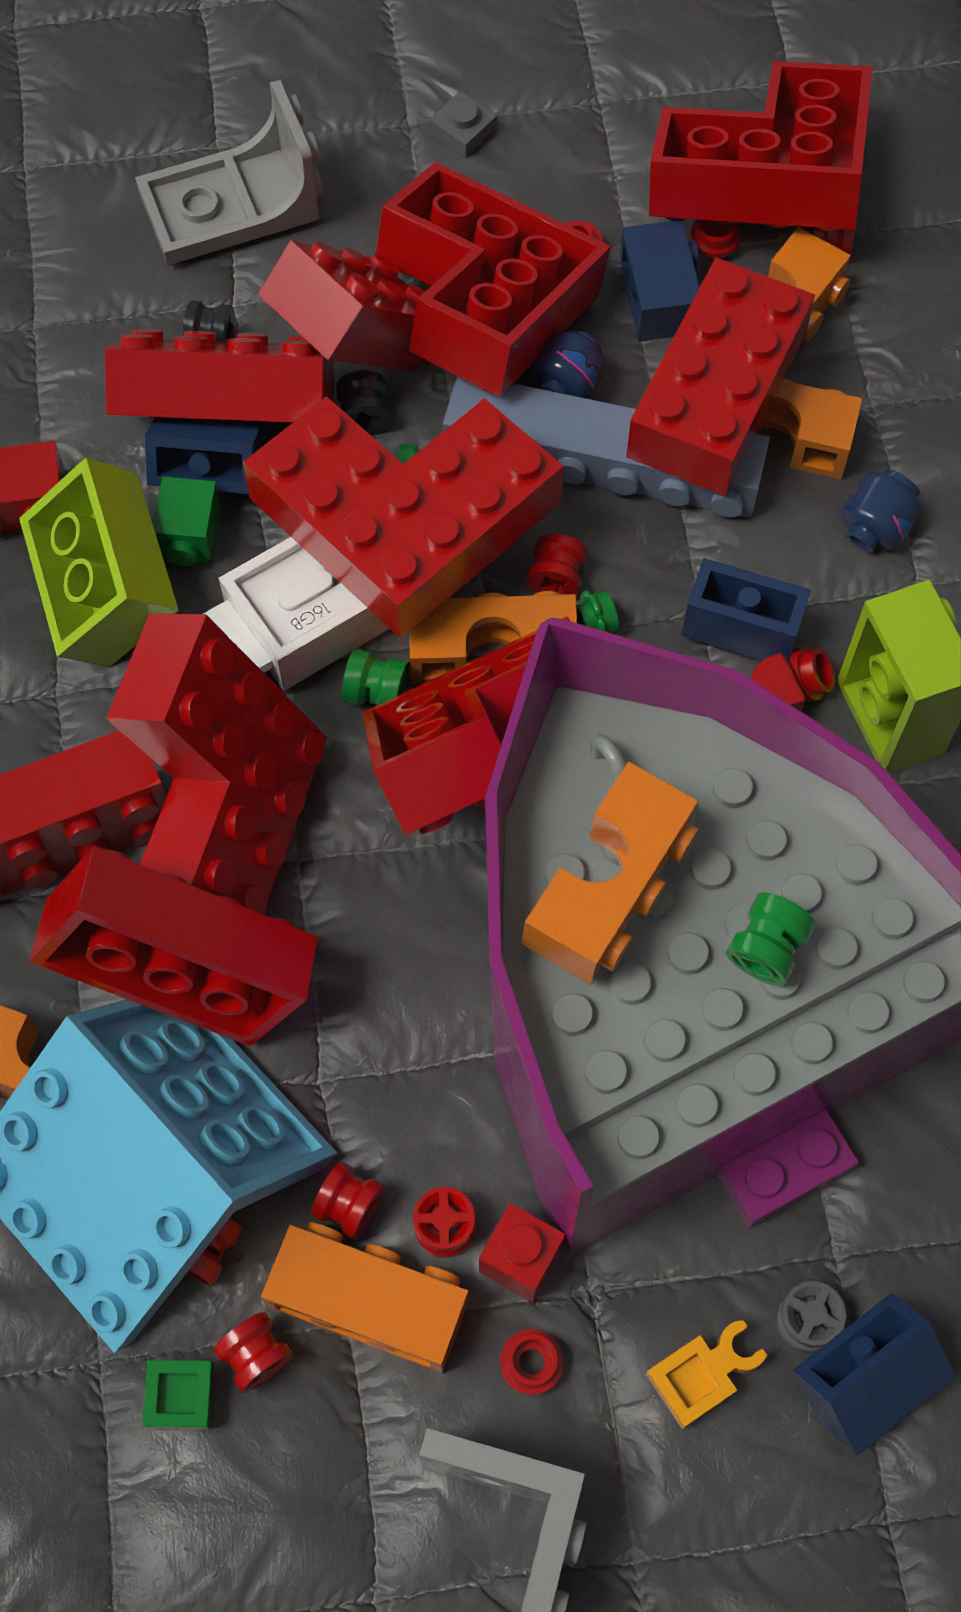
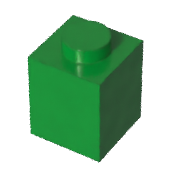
[153,476,222,567]

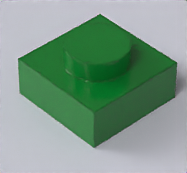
[142,1360,214,1430]

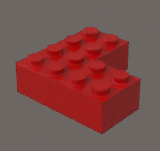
[649,61,873,231]
[376,161,611,397]
[243,396,564,638]
[106,614,327,915]
[362,616,570,835]

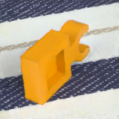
[646,1320,767,1430]

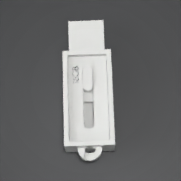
[203,537,468,691]

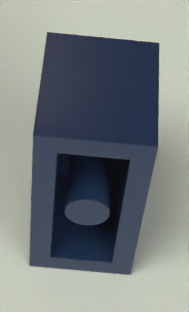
[619,220,703,342]
[145,417,264,494]
[681,558,811,663]
[793,1292,956,1456]

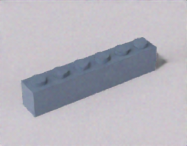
[442,376,770,519]

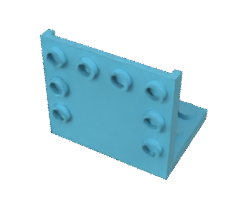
[0,999,337,1354]

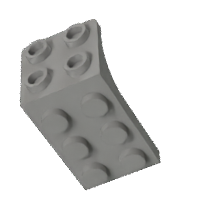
[135,80,324,266]

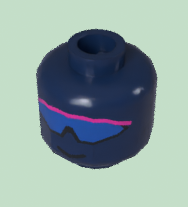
[529,330,606,399]
[841,469,923,553]

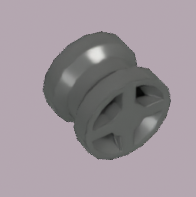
[776,1281,847,1353]

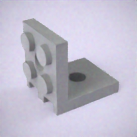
[419,1428,586,1612]

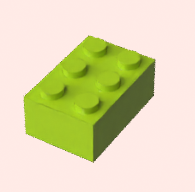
[19,457,179,667]
[837,579,961,773]

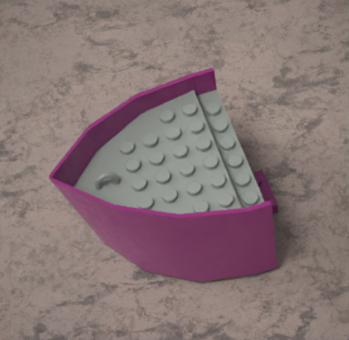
[485,618,961,1254]

